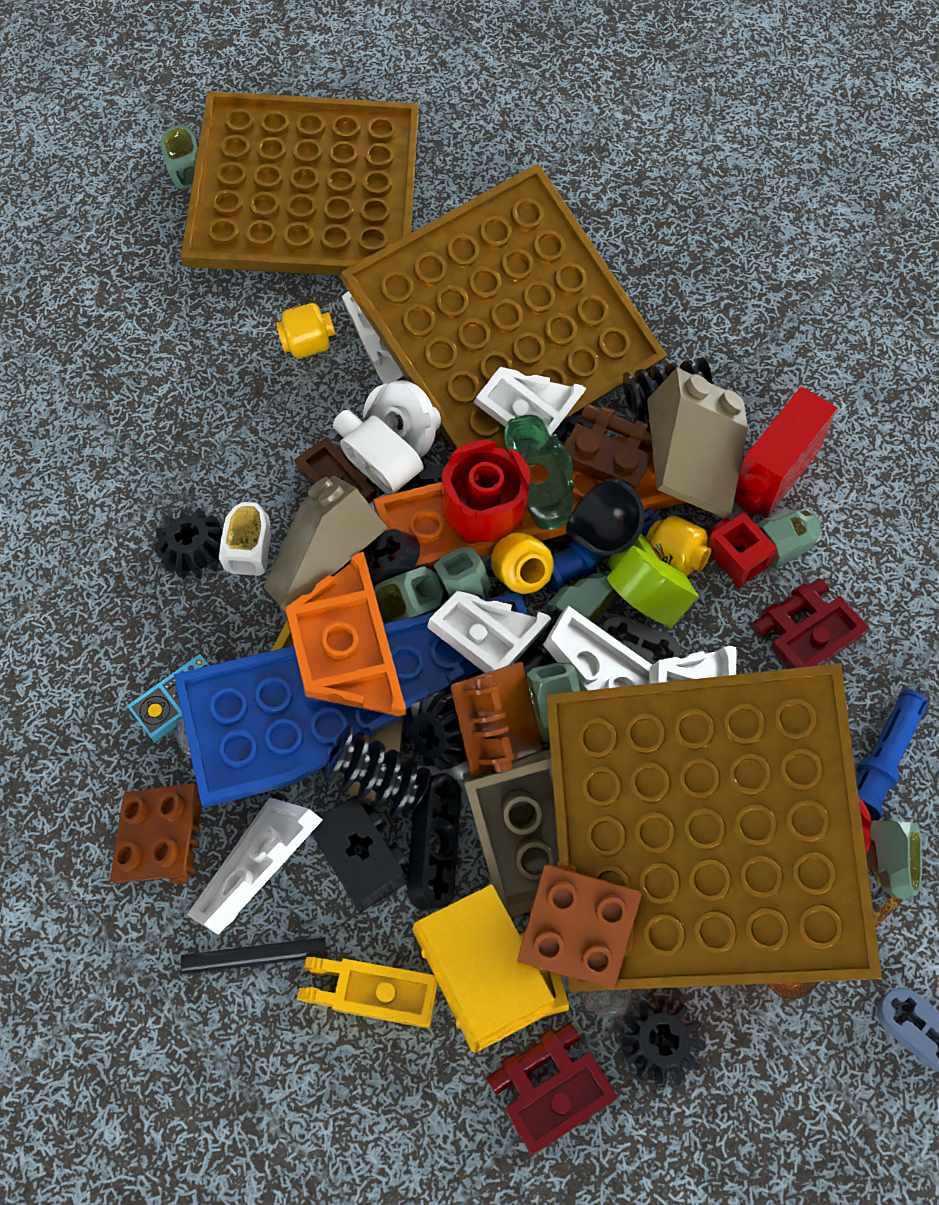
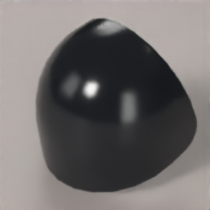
[566,478,644,555]

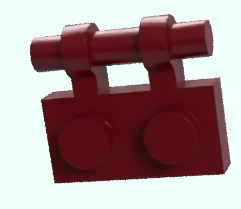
[751,578,870,669]
[486,1022,618,1157]

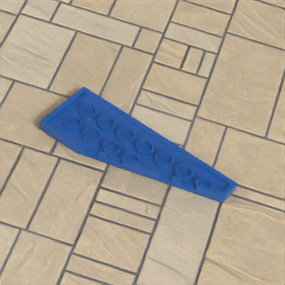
[174,592,528,808]

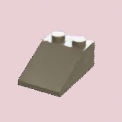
[647,368,748,518]
[263,476,388,613]
[462,749,559,917]

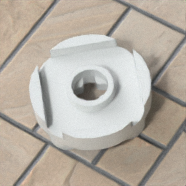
[363,380,441,458]

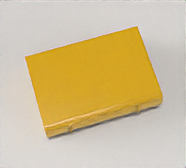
[412,884,555,1053]

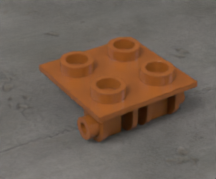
[450,662,543,776]
[109,783,203,885]
[517,862,642,989]

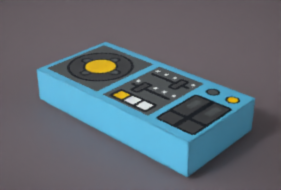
[127,654,209,743]

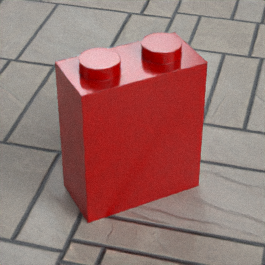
[734,386,838,518]

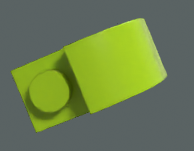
[607,534,699,629]

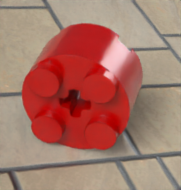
[441,440,530,544]

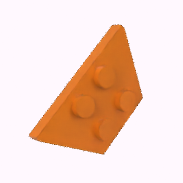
[285,552,406,716]

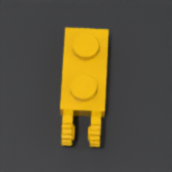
[297,957,439,1029]

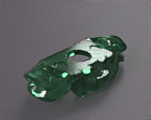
[504,414,574,530]

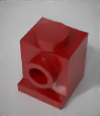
[707,512,778,588]

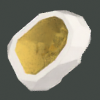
[219,502,271,576]

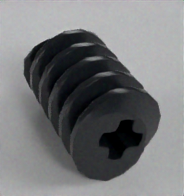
[623,357,713,421]
[325,725,431,817]

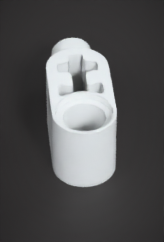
[333,410,424,495]

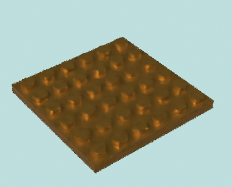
[181,91,419,276]
[340,163,667,451]
[546,663,882,992]

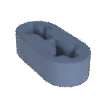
[877,988,939,1072]

